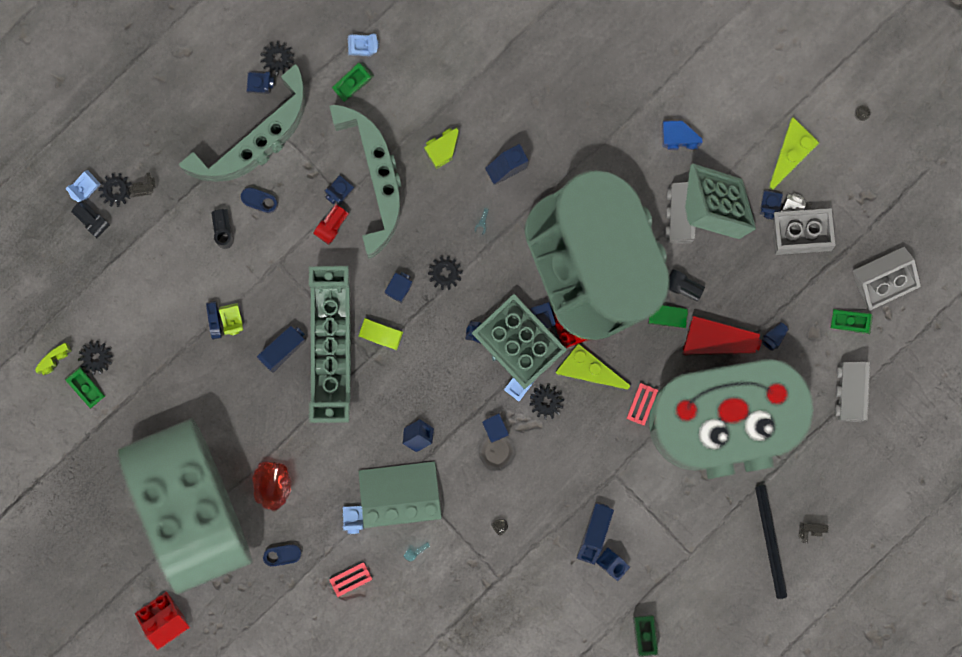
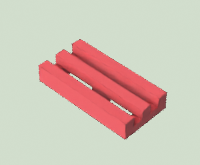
[626,383,658,426]
[329,562,373,597]

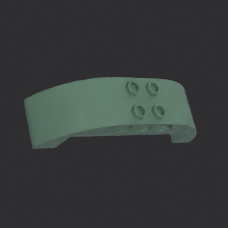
[179,64,306,182]
[329,105,401,259]
[309,266,351,423]

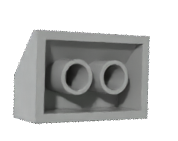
[665,182,695,244]
[773,208,836,255]
[853,247,921,311]
[835,362,870,422]

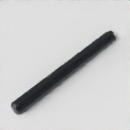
[755,485,787,599]

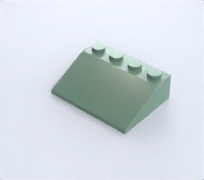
[685,164,756,239]
[472,294,567,389]
[358,462,441,528]

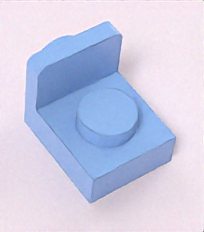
[504,378,535,401]
[343,506,363,534]

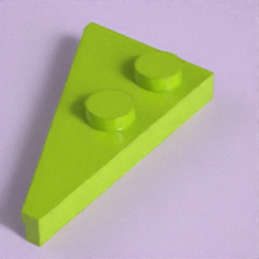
[769,118,819,190]
[555,344,630,390]

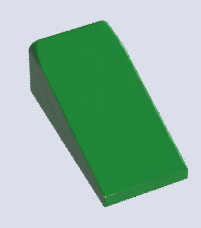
[332,62,374,102]
[648,305,688,328]
[831,309,873,334]
[65,366,105,409]

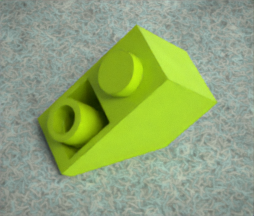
[424,128,459,170]

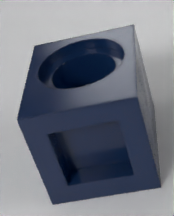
[384,272,413,304]
[595,548,630,582]

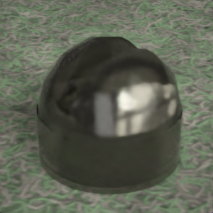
[855,105,871,121]
[491,519,508,536]

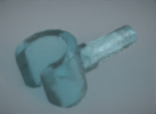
[474,208,488,235]
[403,542,430,562]

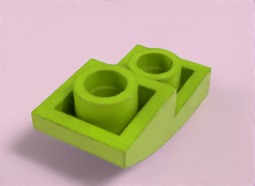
[358,318,403,350]
[35,343,71,376]

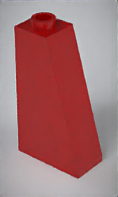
[682,316,762,355]

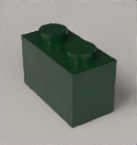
[633,615,658,657]

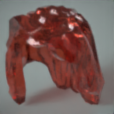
[252,461,292,511]

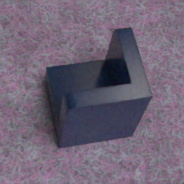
[530,303,556,328]
[482,414,509,443]
[402,420,434,452]

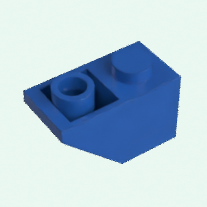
[662,121,702,150]

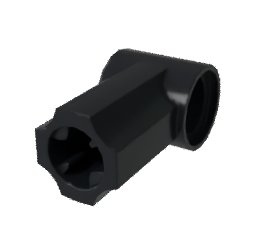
[71,200,110,239]
[211,209,234,249]
[668,269,705,302]

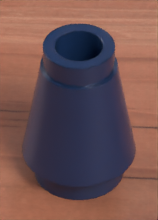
[762,322,789,351]

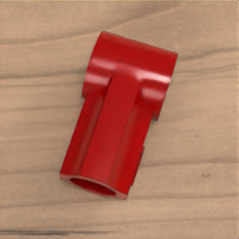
[313,204,349,245]

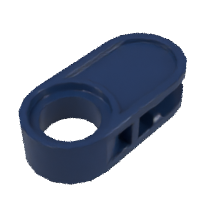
[241,188,278,213]
[206,301,222,340]
[263,545,301,567]

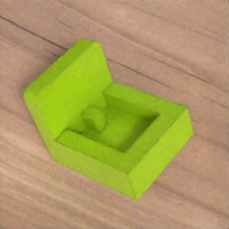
[219,303,243,335]

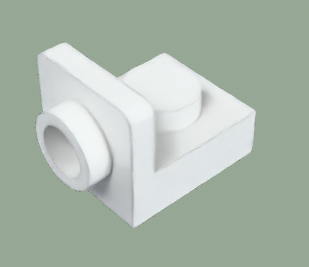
[781,194,806,212]

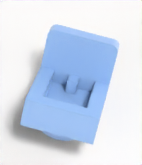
[348,34,379,56]
[66,170,100,202]

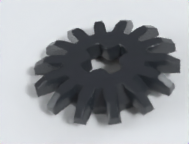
[260,41,294,75]
[98,173,133,207]
[428,256,462,290]
[78,341,113,375]
[529,385,564,420]

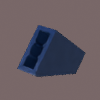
[485,144,529,185]
[257,326,306,373]
[576,504,614,565]

